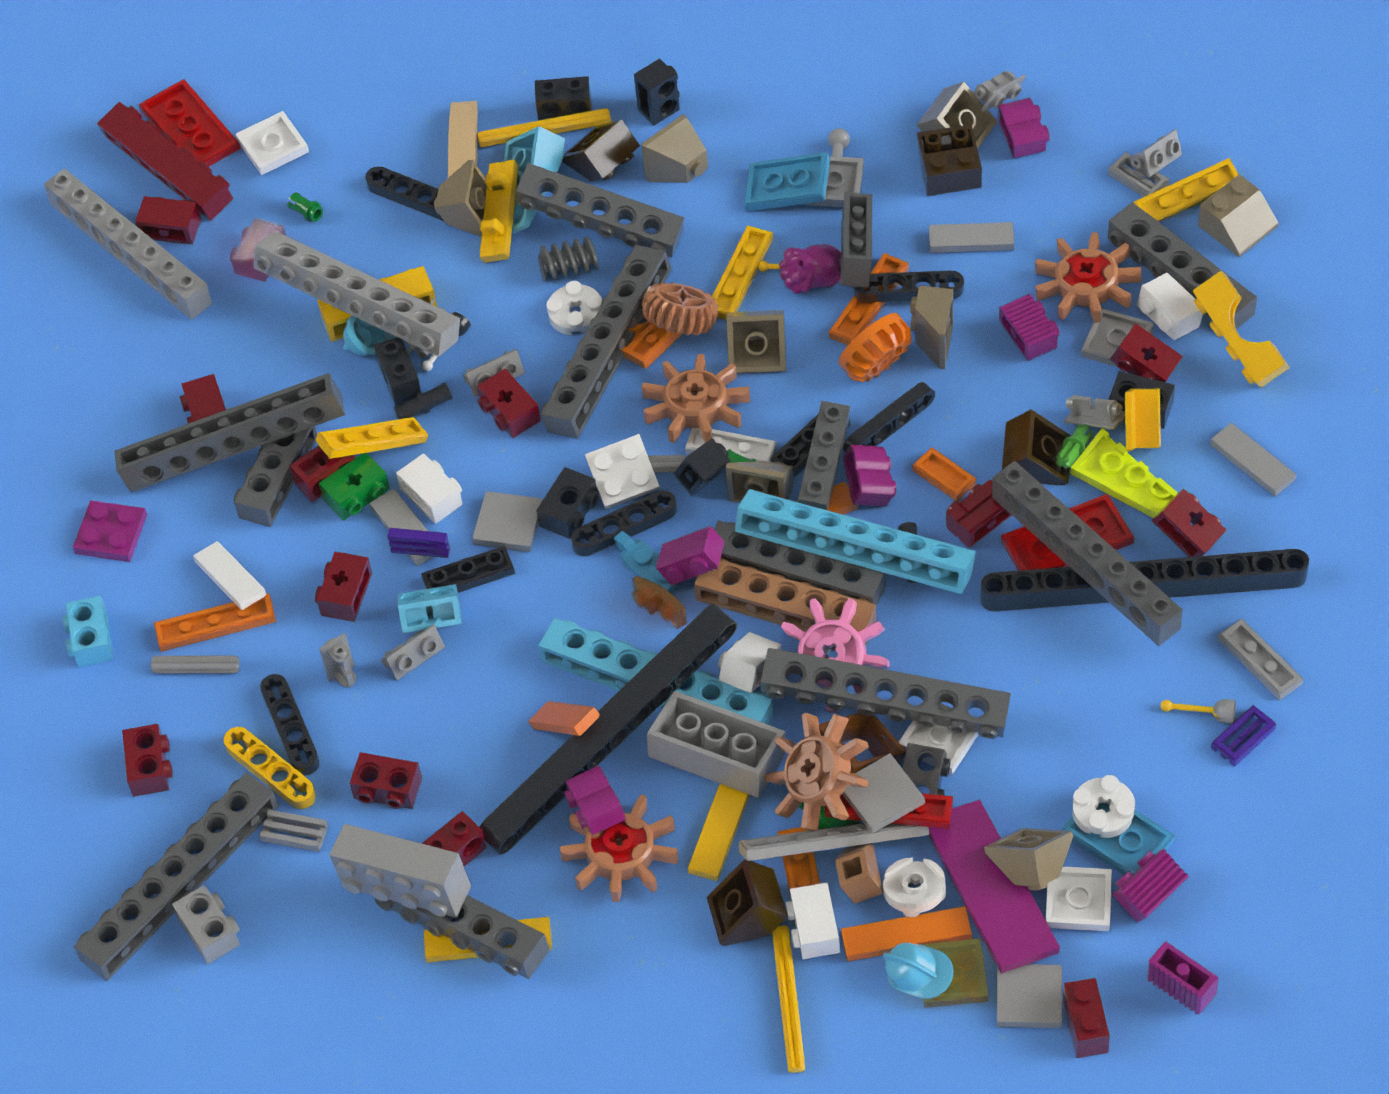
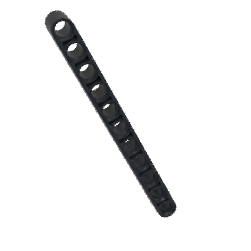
[981,549,1309,612]
[479,604,737,855]

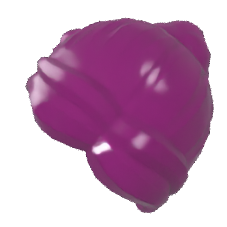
[779,244,841,294]

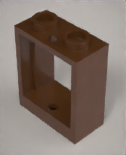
[819,713,906,774]

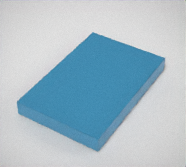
[744,152,830,212]
[1061,803,1175,875]

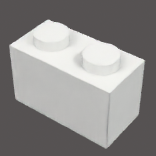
[1137,273,1203,340]
[396,453,463,524]
[718,632,782,693]
[785,882,840,959]

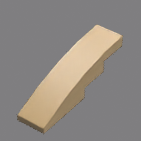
[448,101,479,178]

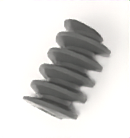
[538,236,598,282]

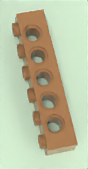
[694,558,876,647]

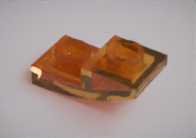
[632,576,687,629]

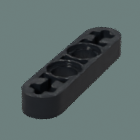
[365,166,444,221]
[854,270,964,303]
[843,382,936,453]
[571,491,677,556]
[260,674,320,776]

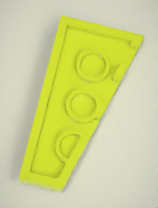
[1070,428,1178,518]

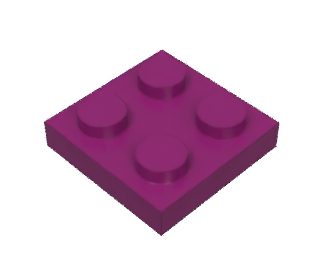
[73,500,147,562]

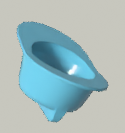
[343,316,396,356]
[882,943,954,999]

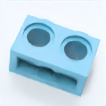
[397,584,462,633]
[63,596,114,667]

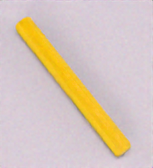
[477,108,611,147]
[772,925,805,1073]

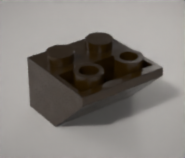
[917,124,982,196]

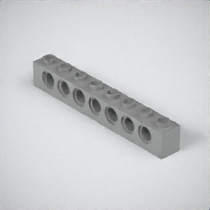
[44,168,212,320]
[253,231,460,357]

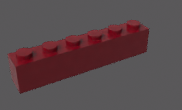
[97,101,234,221]

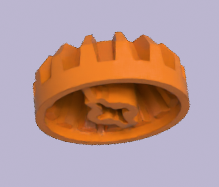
[838,313,912,382]

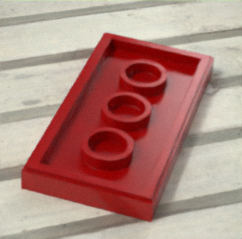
[139,79,241,167]
[1001,493,1134,571]

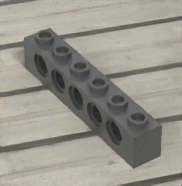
[516,163,684,258]
[1108,202,1257,329]
[714,520,886,608]
[375,895,550,979]

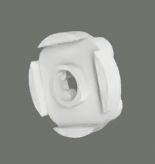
[546,281,602,335]
[1072,775,1135,838]
[883,857,946,917]

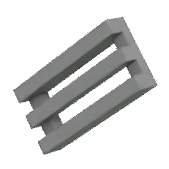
[1108,152,1169,197]
[259,809,329,852]

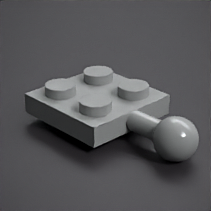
[804,128,864,207]

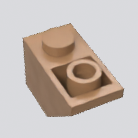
[835,843,884,904]

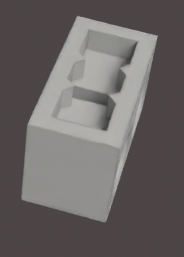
[172,885,240,964]

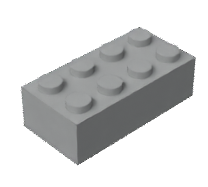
[647,691,785,798]
[329,824,471,918]

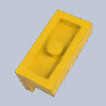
[1125,388,1161,451]

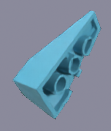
[503,126,565,234]

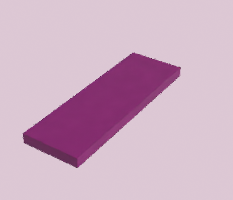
[928,799,1060,974]

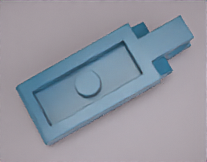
[614,531,685,599]

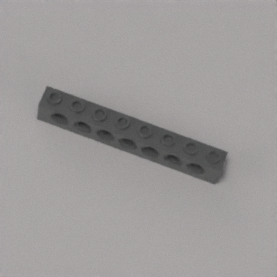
[541,245,671,439]
[114,373,345,493]
[992,461,1183,646]
[761,648,1011,739]
[74,772,278,981]

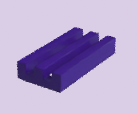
[387,528,450,558]
[1211,705,1276,767]

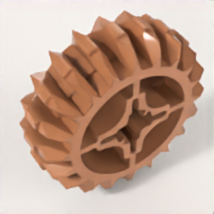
[642,282,718,336]

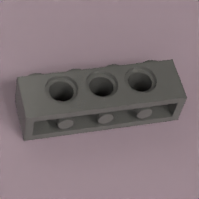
[840,192,872,288]
[798,400,850,511]
[234,426,317,527]

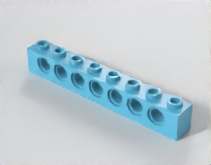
[735,489,976,594]
[538,618,774,725]

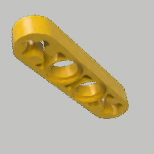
[223,727,316,809]

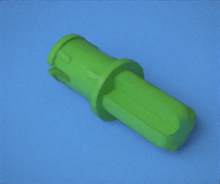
[1056,424,1093,469]

